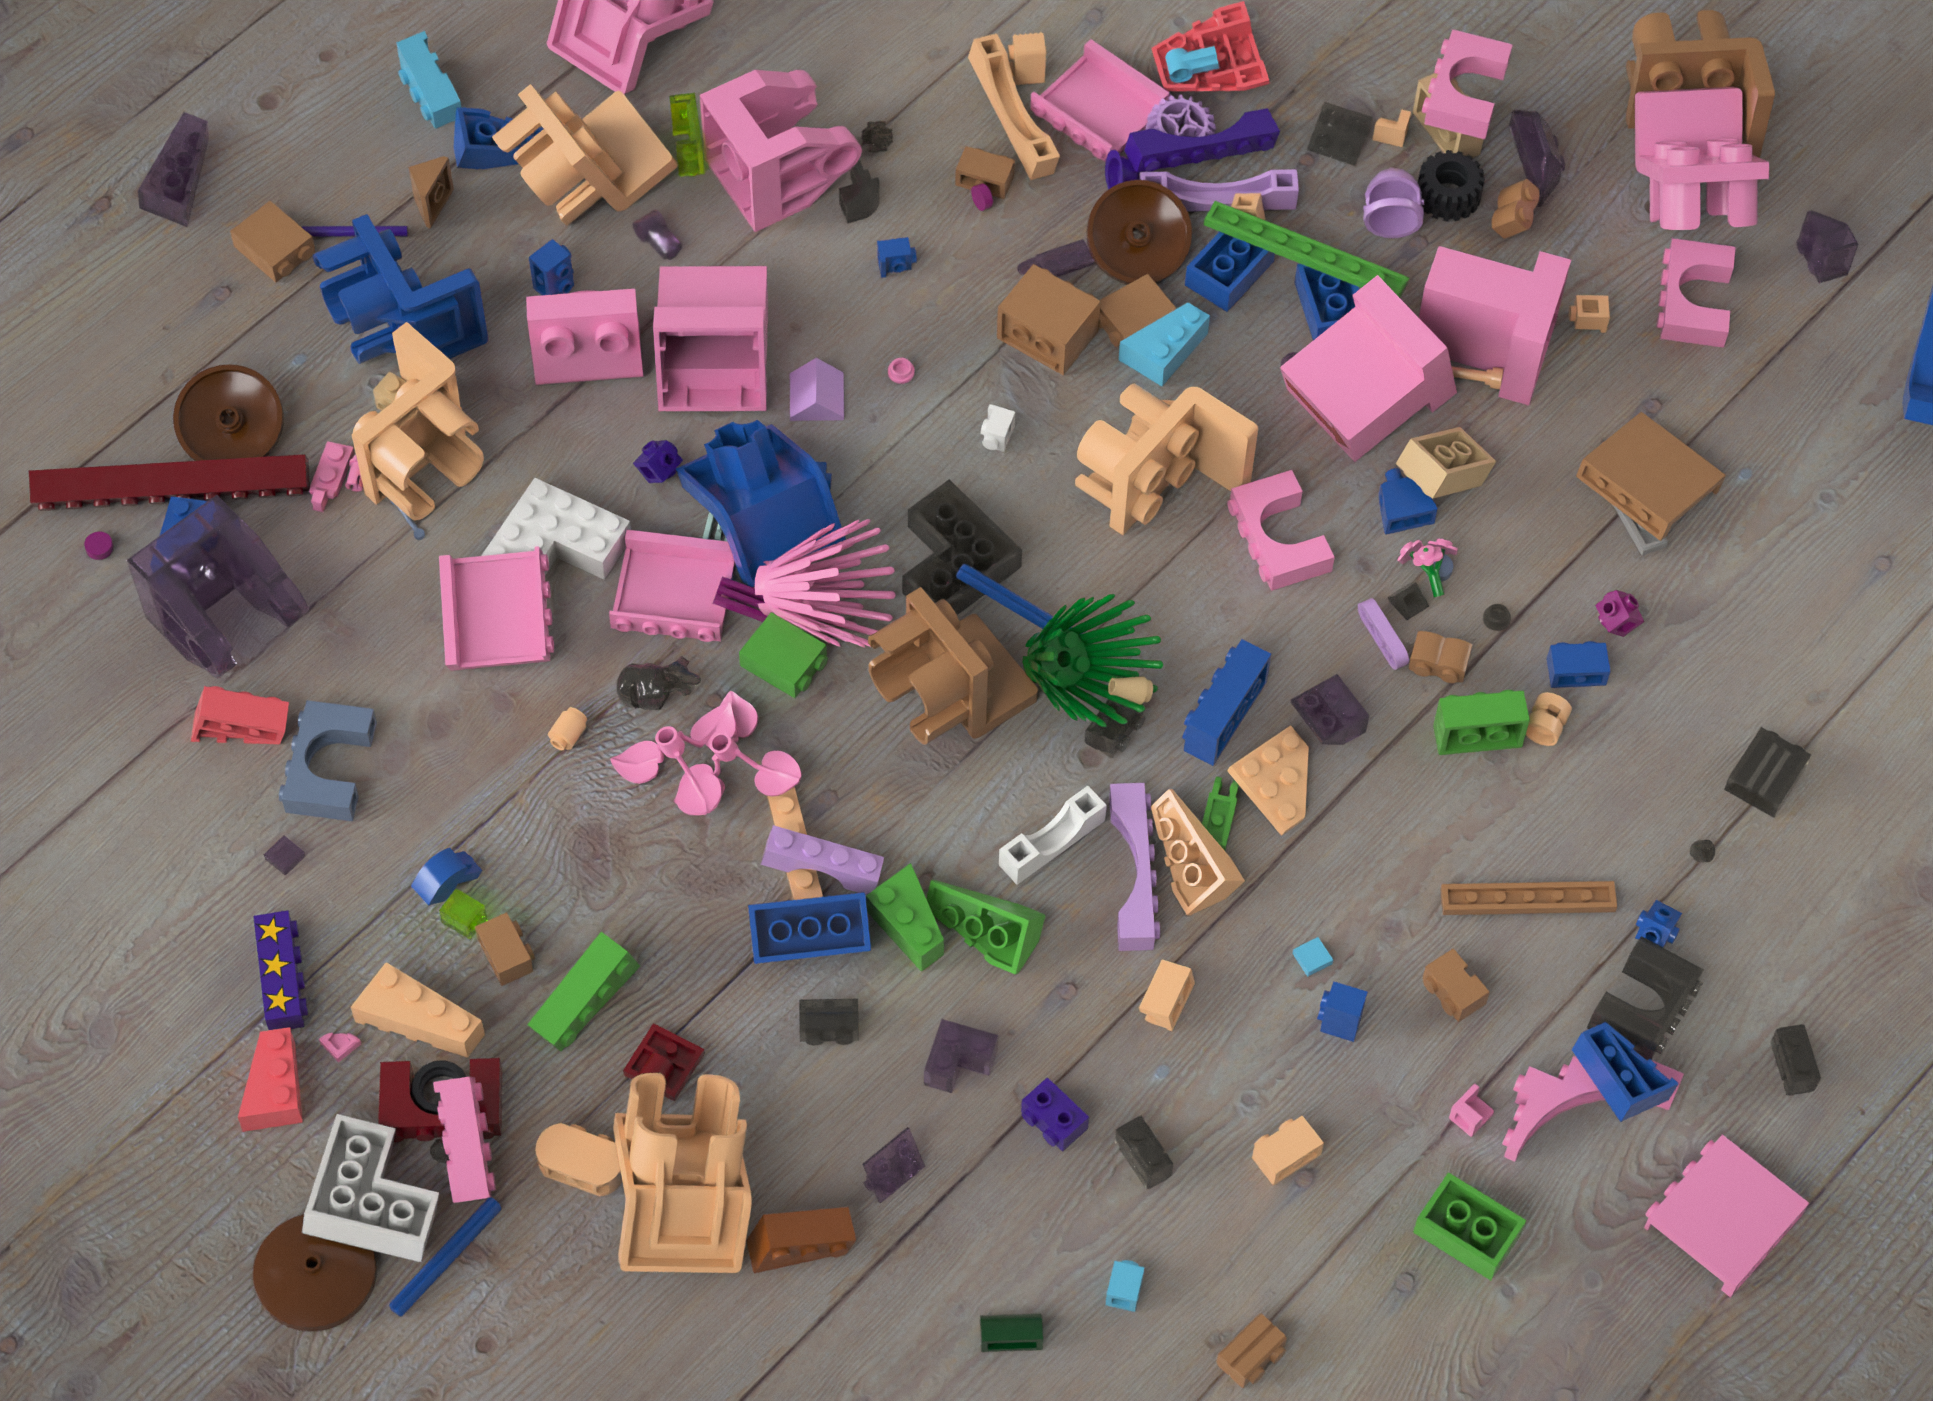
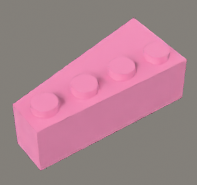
[433,1077,496,1203]

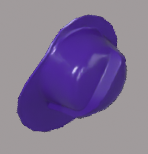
[1105,150,1140,189]

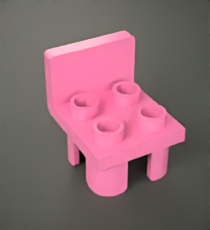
[547,0,714,94]
[1635,87,1769,230]

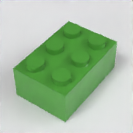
[1433,690,1530,755]
[1413,1172,1527,1281]

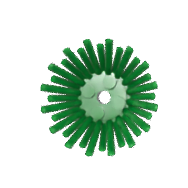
[1022,594,1163,727]

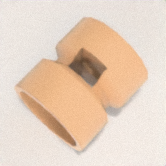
[1526,692,1572,746]

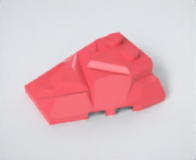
[1151,1,1270,91]

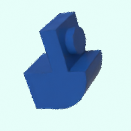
[411,848,482,906]

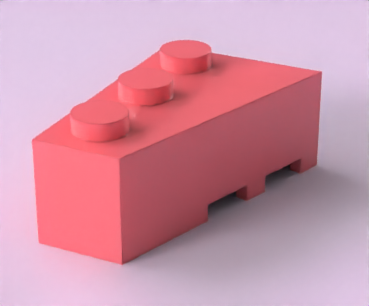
[191,686,289,745]
[238,1027,303,1132]

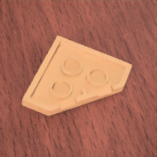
[1227,725,1309,836]

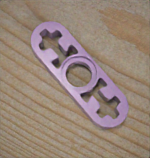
[1358,598,1409,670]

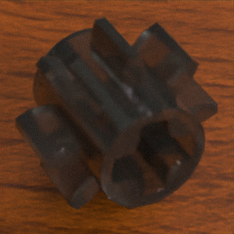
[861,121,893,153]

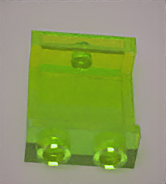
[669,93,705,177]

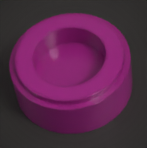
[971,183,993,211]
[84,531,114,560]

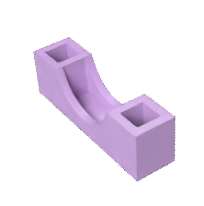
[761,825,884,895]

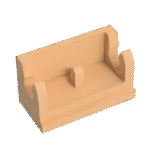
[1139,960,1195,1031]

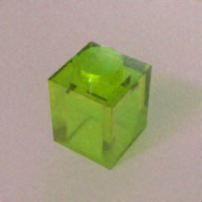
[439,888,487,940]

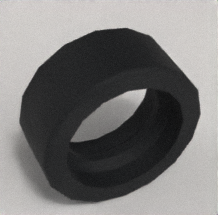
[412,1060,466,1115]

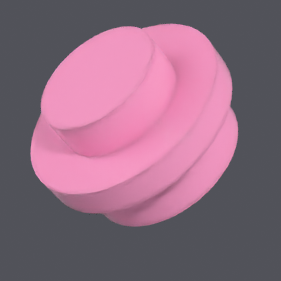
[888,358,915,384]

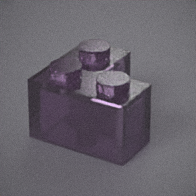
[924,1019,998,1093]

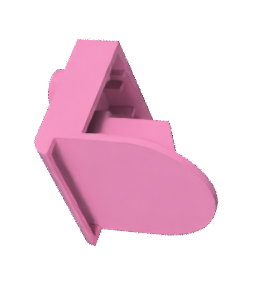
[526,289,643,385]

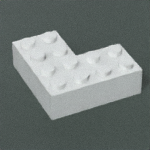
[481,478,631,580]
[302,1114,439,1262]

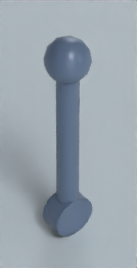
[390,500,425,540]

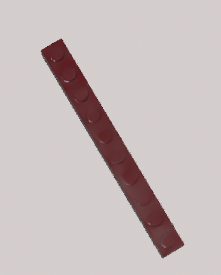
[29,454,310,511]

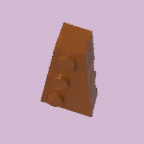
[746,1207,856,1274]

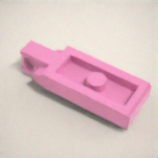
[309,441,354,512]

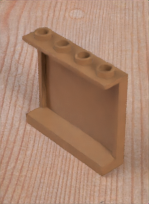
[1576,412,1726,541]

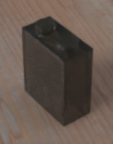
[1724,727,1811,818]

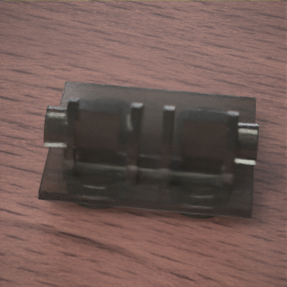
[1307,102,1373,166]

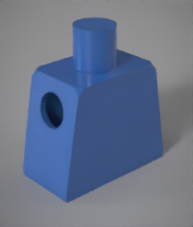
[1378,468,1438,535]

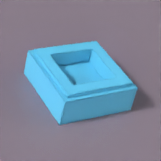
[1293,937,1333,977]

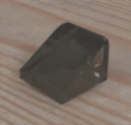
[1387,582,1429,620]

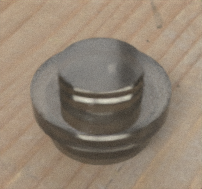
[1483,604,1511,631]

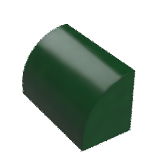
[980,1313,1043,1352]

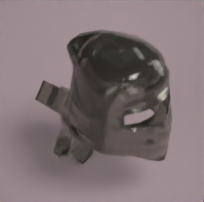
[616,656,701,711]

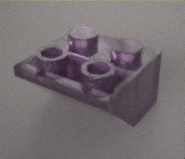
[1797,210,1859,283]
[1290,674,1369,745]

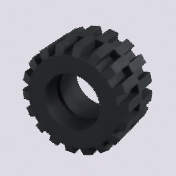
[1418,150,1485,222]

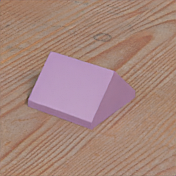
[790,358,844,421]

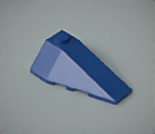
[453,107,543,169]

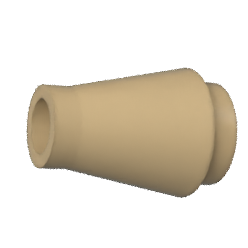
[1108,676,1153,704]

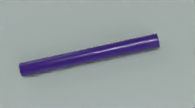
[302,226,408,237]

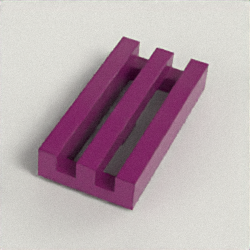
[713,576,767,622]

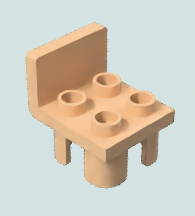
[492,84,678,226]
[352,322,484,520]
[1075,383,1258,535]
[613,1073,751,1273]

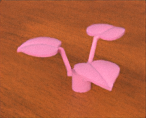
[674,691,802,804]
[610,702,737,815]

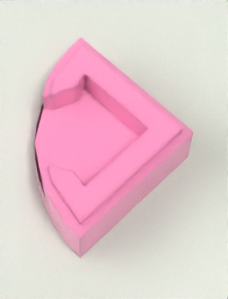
[319,1033,361,1063]

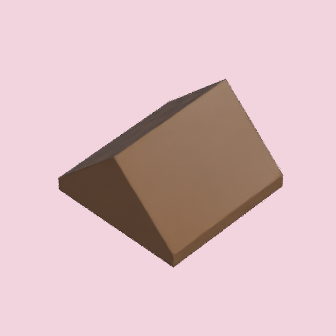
[408,156,454,228]

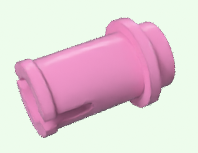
[345,455,363,492]

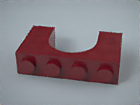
[378,1058,503,1143]

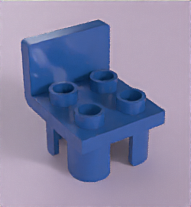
[313,214,489,364]

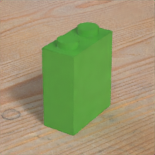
[739,612,828,698]

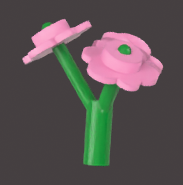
[1397,539,1458,597]

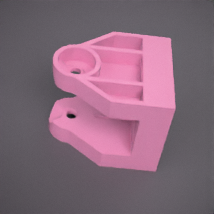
[700,70,862,232]

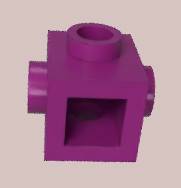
[1595,590,1644,637]

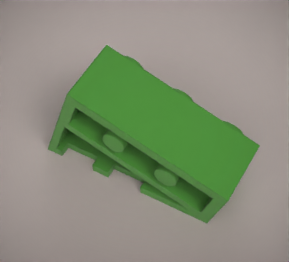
[866,863,944,972]

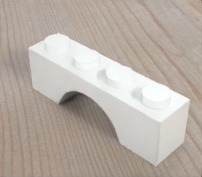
[999,786,1106,885]

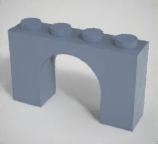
[279,700,377,821]

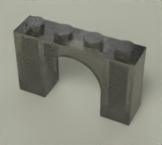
[1587,936,1704,1061]

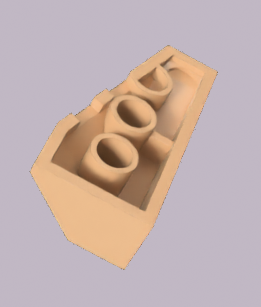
[1151,789,1245,915]

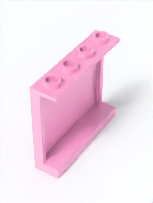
[1030,39,1170,162]
[609,530,735,642]
[439,546,554,671]
[1644,1135,1809,1298]

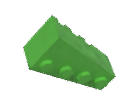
[527,932,640,1051]

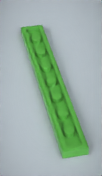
[1204,201,1409,298]

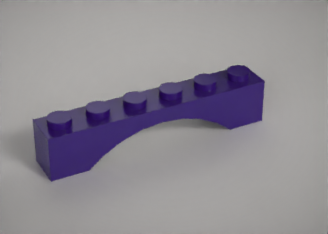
[1124,108,1280,173]

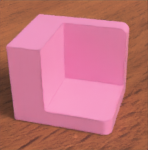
[1449,1084,1494,1137]

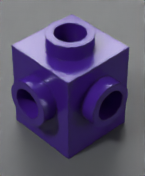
[633,440,683,483]

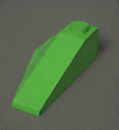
[926,880,1046,975]

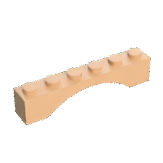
[968,33,1060,180]

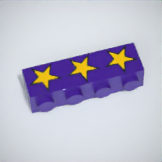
[253,910,309,1030]

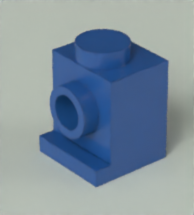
[877,237,917,278]

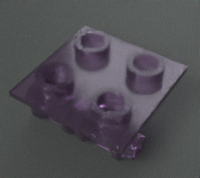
[862,1127,925,1203]

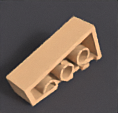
[351,962,485,1058]

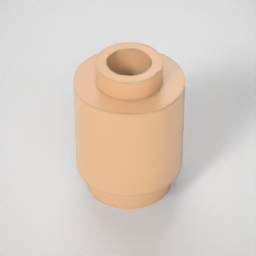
[548,707,587,750]

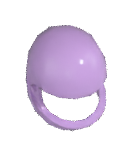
[1363,168,1424,238]

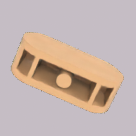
[536,1123,622,1196]

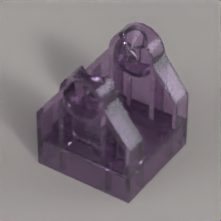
[127,495,309,679]

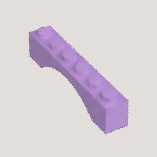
[1139,169,1299,211]
[1109,783,1160,951]

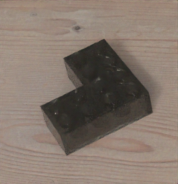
[902,479,1022,615]

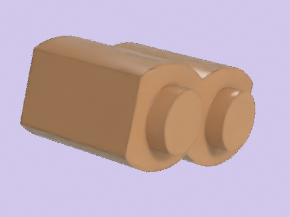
[1492,179,1539,239]
[1409,631,1472,683]

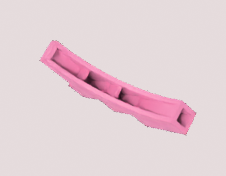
[1502,1056,1684,1162]

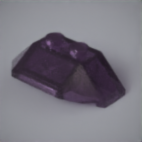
[1509,109,1565,207]

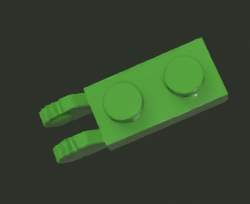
[1202,776,1239,851]

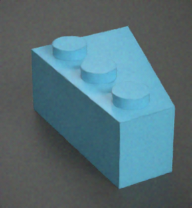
[396,31,462,129]
[1119,303,1210,386]

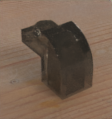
[839,160,880,224]

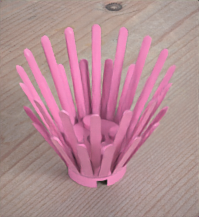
[755,519,896,648]

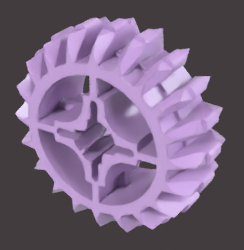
[1146,94,1216,137]

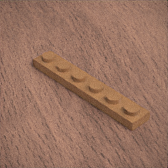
[1440,881,1617,915]

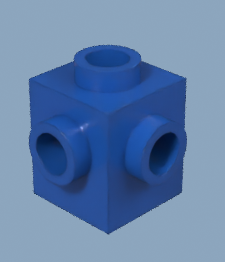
[1635,900,1682,951]

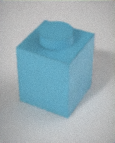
[1105,1260,1144,1312]

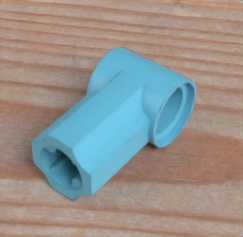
[1165,46,1219,83]

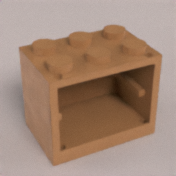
[997,264,1101,375]

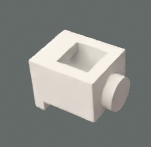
[981,404,1015,452]

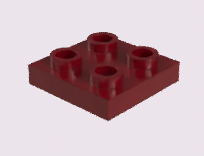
[623,1023,705,1101]

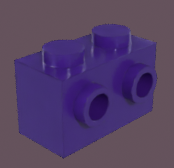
[1021,1077,1089,1152]

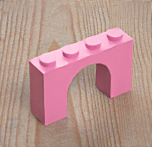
[1422,29,1513,139]
[1657,238,1735,348]
[1227,470,1335,591]

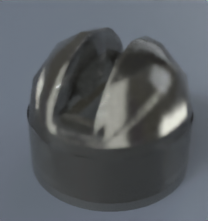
[1689,840,1715,863]
[430,1139,449,1164]

